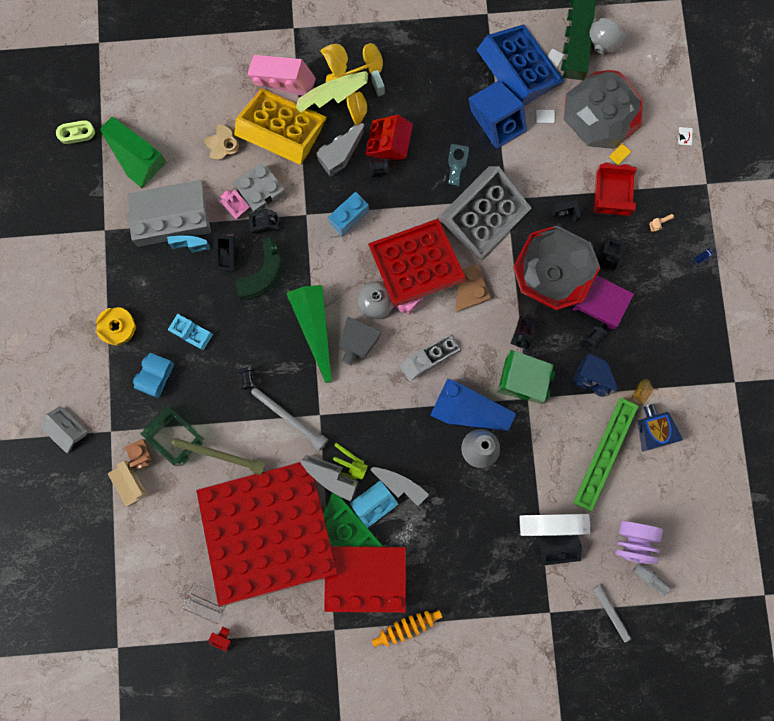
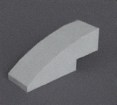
[301,455,358,501]
[371,467,429,506]

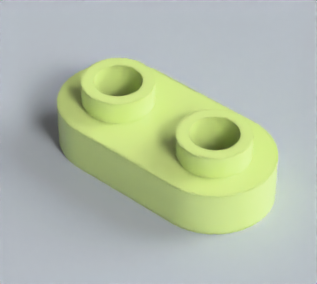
[56,121,95,144]

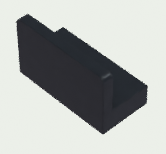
[538,535,582,566]

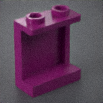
[573,275,634,331]

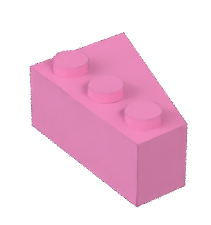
[247,55,316,96]

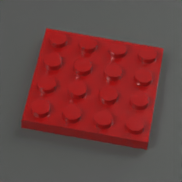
[368,219,466,307]

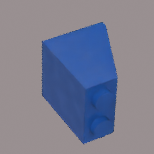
[468,80,527,149]

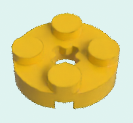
[96,307,136,346]

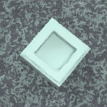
[371,70,385,96]

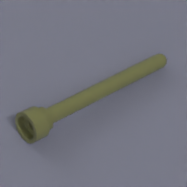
[171,438,265,475]

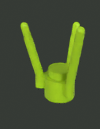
[333,443,368,480]

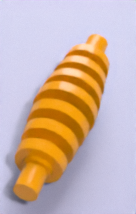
[371,610,442,648]

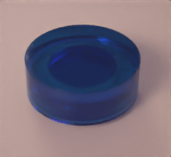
[693,247,713,264]

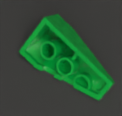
[100,116,166,188]

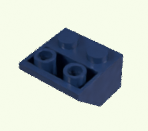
[572,354,618,397]

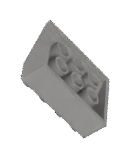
[438,166,531,260]
[128,180,211,247]

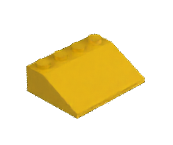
[234,88,327,165]

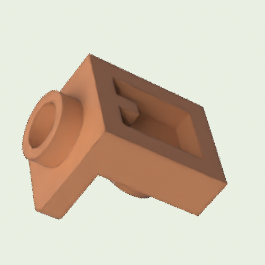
[125,439,153,470]

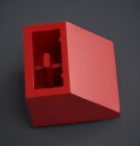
[365,115,413,161]

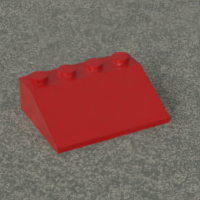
[324,546,406,613]

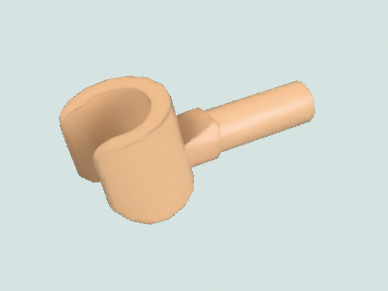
[649,214,674,232]

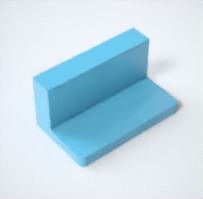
[350,481,399,528]

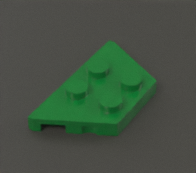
[323,492,383,547]

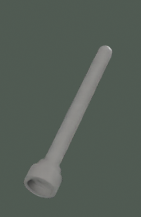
[251,388,328,452]

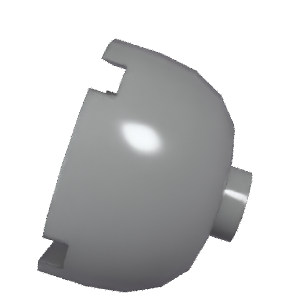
[589,18,627,54]
[357,281,394,320]

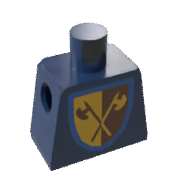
[638,403,683,452]

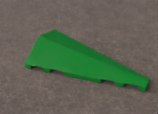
[287,285,332,383]

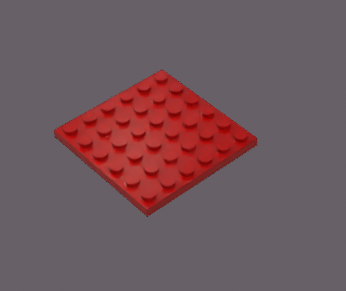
[196,462,338,607]

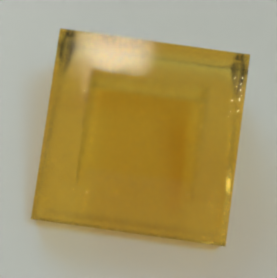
[632,379,653,404]

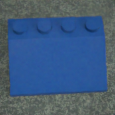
[477,24,564,105]

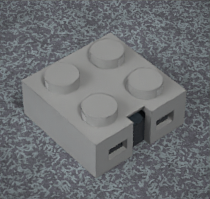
[233,161,286,212]

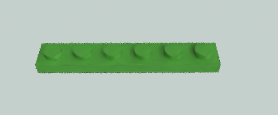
[573,398,638,512]

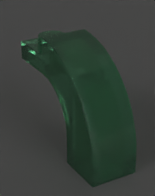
[236,237,282,301]

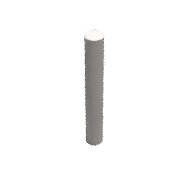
[593,585,631,642]

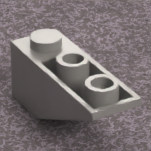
[317,123,365,177]
[400,334,460,381]

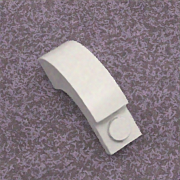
[520,514,590,536]

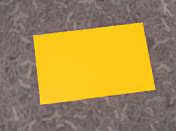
[609,143,632,165]

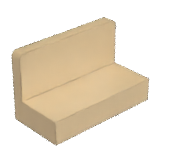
[108,461,147,506]

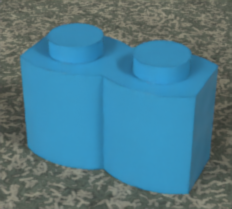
[133,353,174,398]

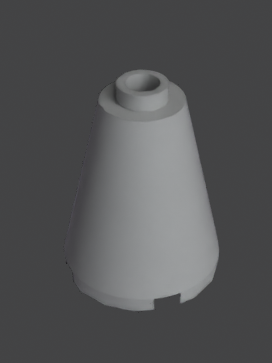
[461,429,500,468]

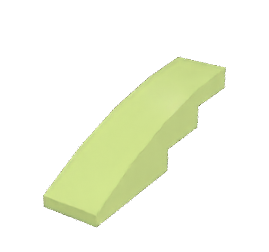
[296,71,368,112]

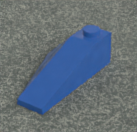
[430,378,516,431]

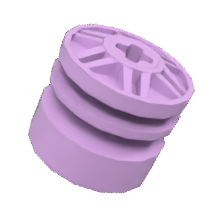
[615,521,663,564]

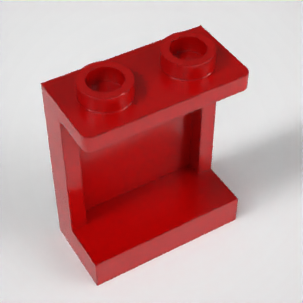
[594,163,637,216]

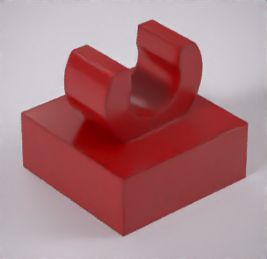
[208,627,230,652]

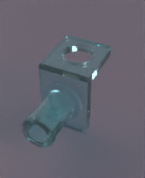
[448,144,469,186]

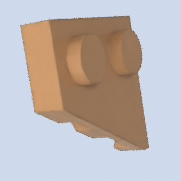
[456,264,491,312]

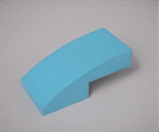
[167,235,210,253]
[168,314,213,350]

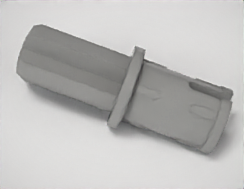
[632,563,670,596]

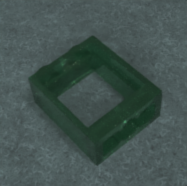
[141,405,205,467]

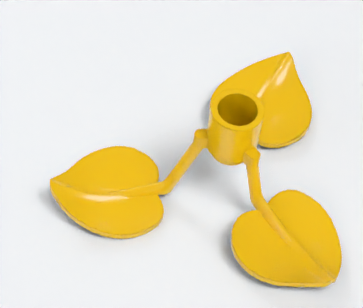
[320,43,383,125]

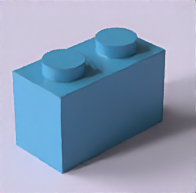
[328,192,369,236]

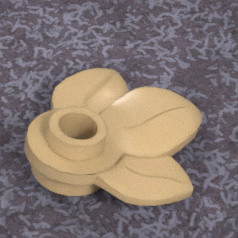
[203,124,239,160]

